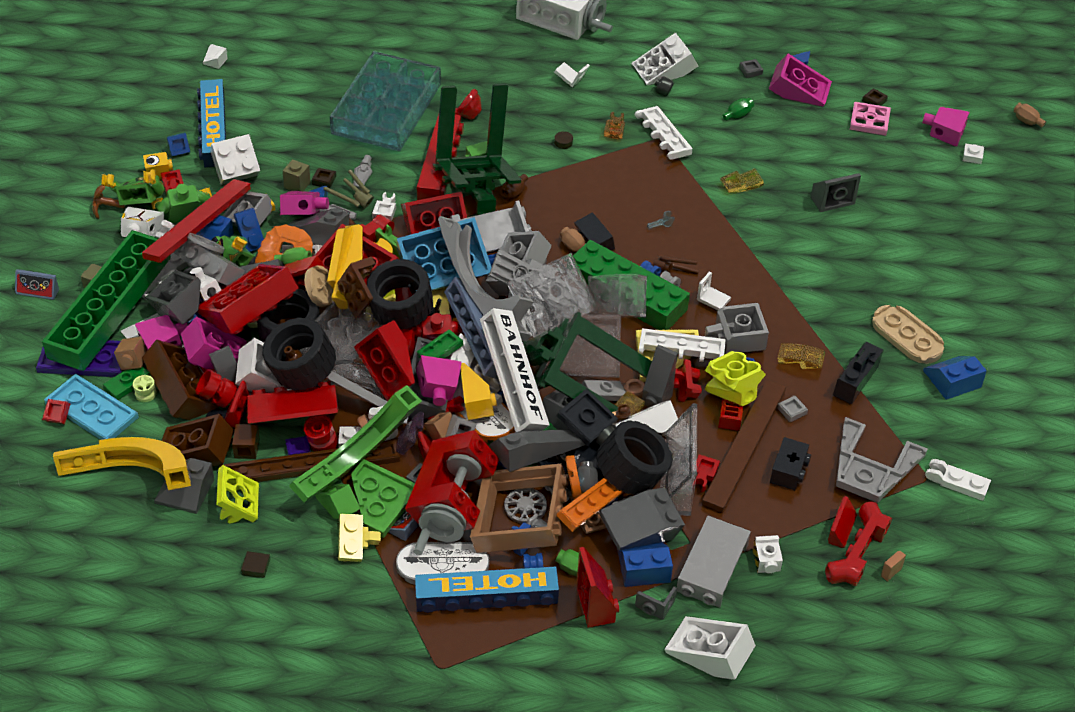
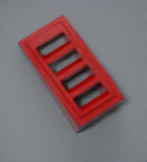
[718,398,743,431]

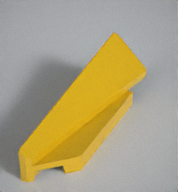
[327,224,363,309]

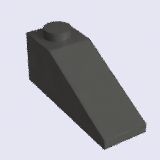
[642,344,678,408]

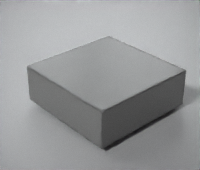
[777,396,808,422]

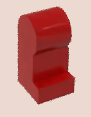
[361,214,395,243]

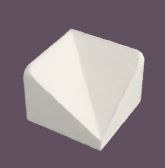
[203,44,228,69]

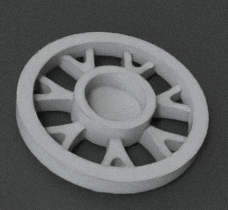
[188,233,225,254]
[504,488,547,524]

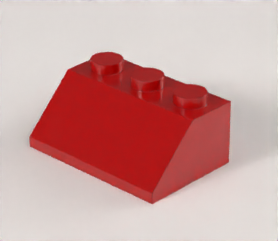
[401,191,467,235]

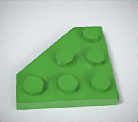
[351,459,415,538]

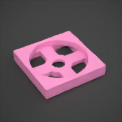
[850,102,891,136]

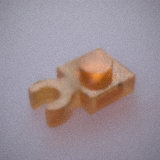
[604,112,625,139]

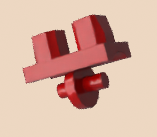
[674,359,702,402]

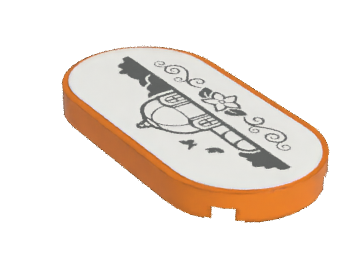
[454,403,516,442]

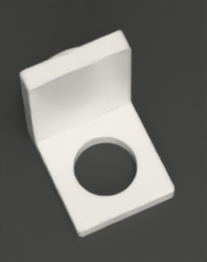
[554,62,590,87]
[697,272,731,310]

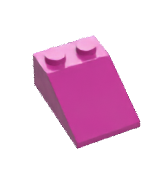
[769,53,832,107]
[181,317,247,369]

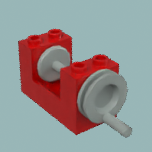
[405,430,499,555]

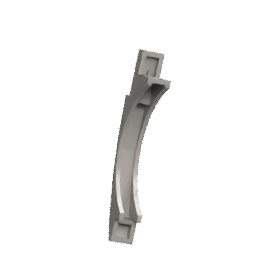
[438,216,534,342]

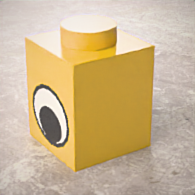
[143,152,173,180]

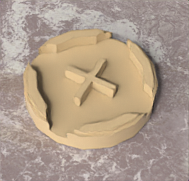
[304,265,334,307]

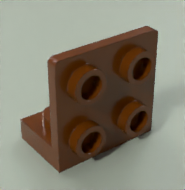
[337,257,376,318]

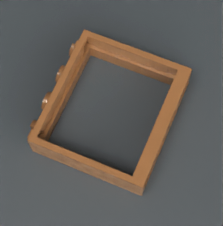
[470,463,569,553]

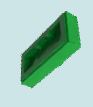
[417,329,464,359]
[103,366,151,400]

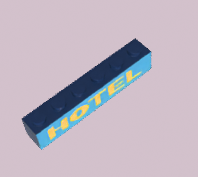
[197,79,226,168]
[415,567,559,612]

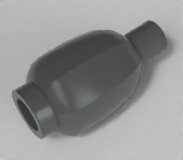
[577,461,598,494]

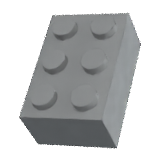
[485,231,552,296]

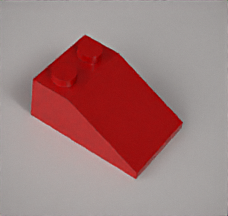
[354,320,415,401]
[576,547,619,627]

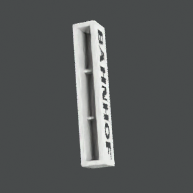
[480,308,549,432]

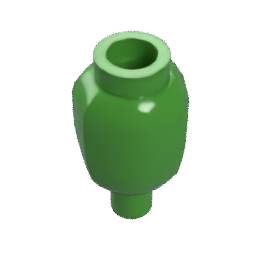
[274,247,312,265]
[555,549,579,577]

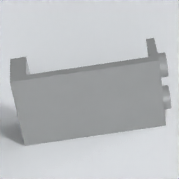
[450,201,532,253]
[677,516,751,608]

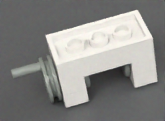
[516,0,613,40]

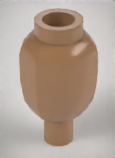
[1013,103,1046,127]
[560,227,586,253]

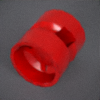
[195,369,237,408]
[304,415,338,452]

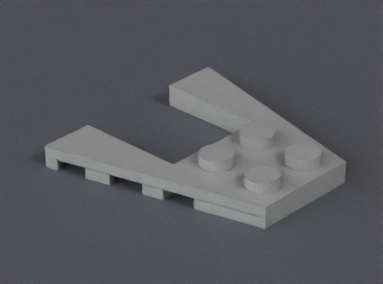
[836,417,928,503]

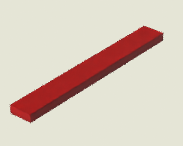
[142,179,251,263]

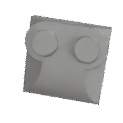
[223,191,272,227]

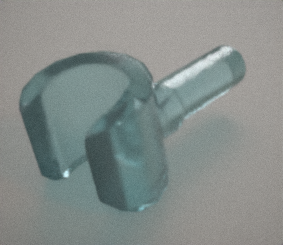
[647,211,675,229]

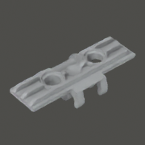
[489,249,583,318]

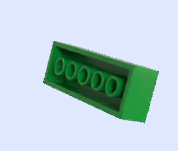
[566,240,690,330]

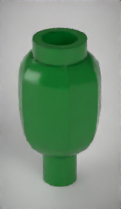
[722,97,754,121]

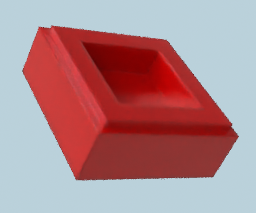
[42,399,71,425]

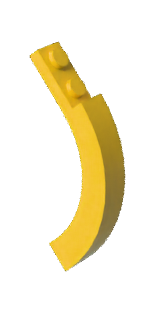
[53,437,191,490]

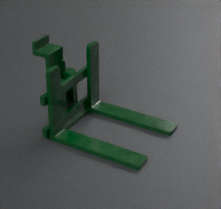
[433,83,521,215]
[522,312,652,412]

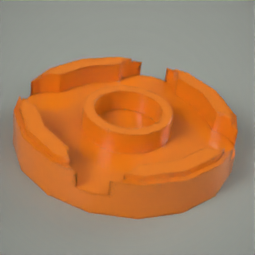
[565,455,582,500]

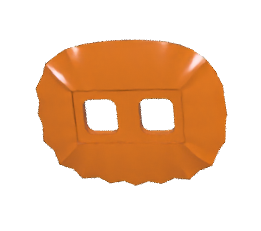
[255,224,313,264]

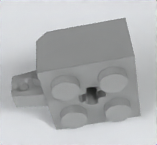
[705,303,769,354]

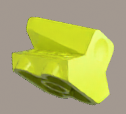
[705,351,766,406]

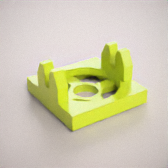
[216,465,259,524]

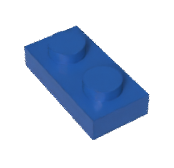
[234,208,264,252]

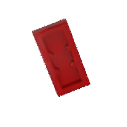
[160,169,184,194]

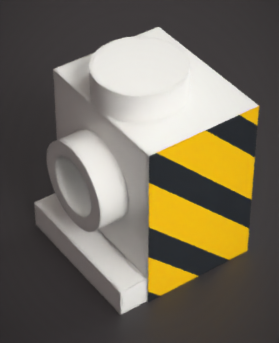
[753,535,783,573]

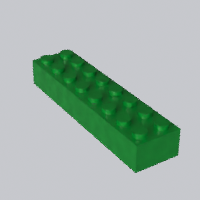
[42,230,171,371]

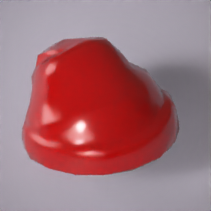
[455,89,482,120]

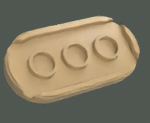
[872,305,944,363]

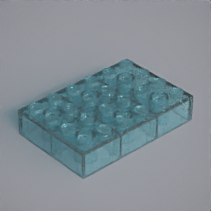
[329,51,441,151]

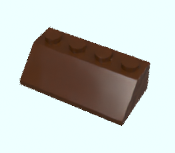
[142,339,219,420]

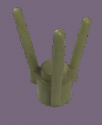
[323,170,374,209]

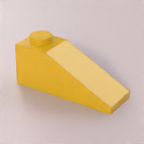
[461,363,497,420]

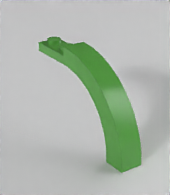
[289,385,422,503]

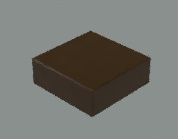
[862,88,888,106]
[312,168,336,188]
[241,551,270,578]

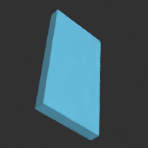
[44,374,139,440]

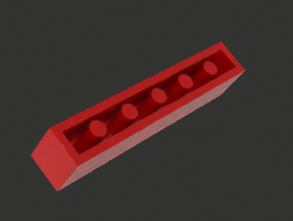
[417,114,464,200]

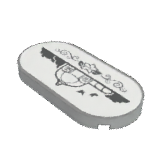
[396,542,489,584]

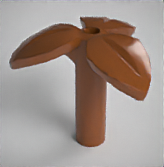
[92,185,124,219]

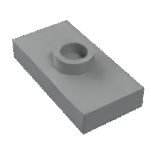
[582,380,628,401]

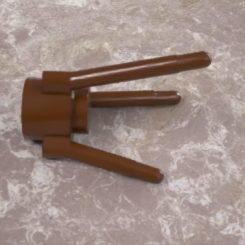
[653,255,699,289]

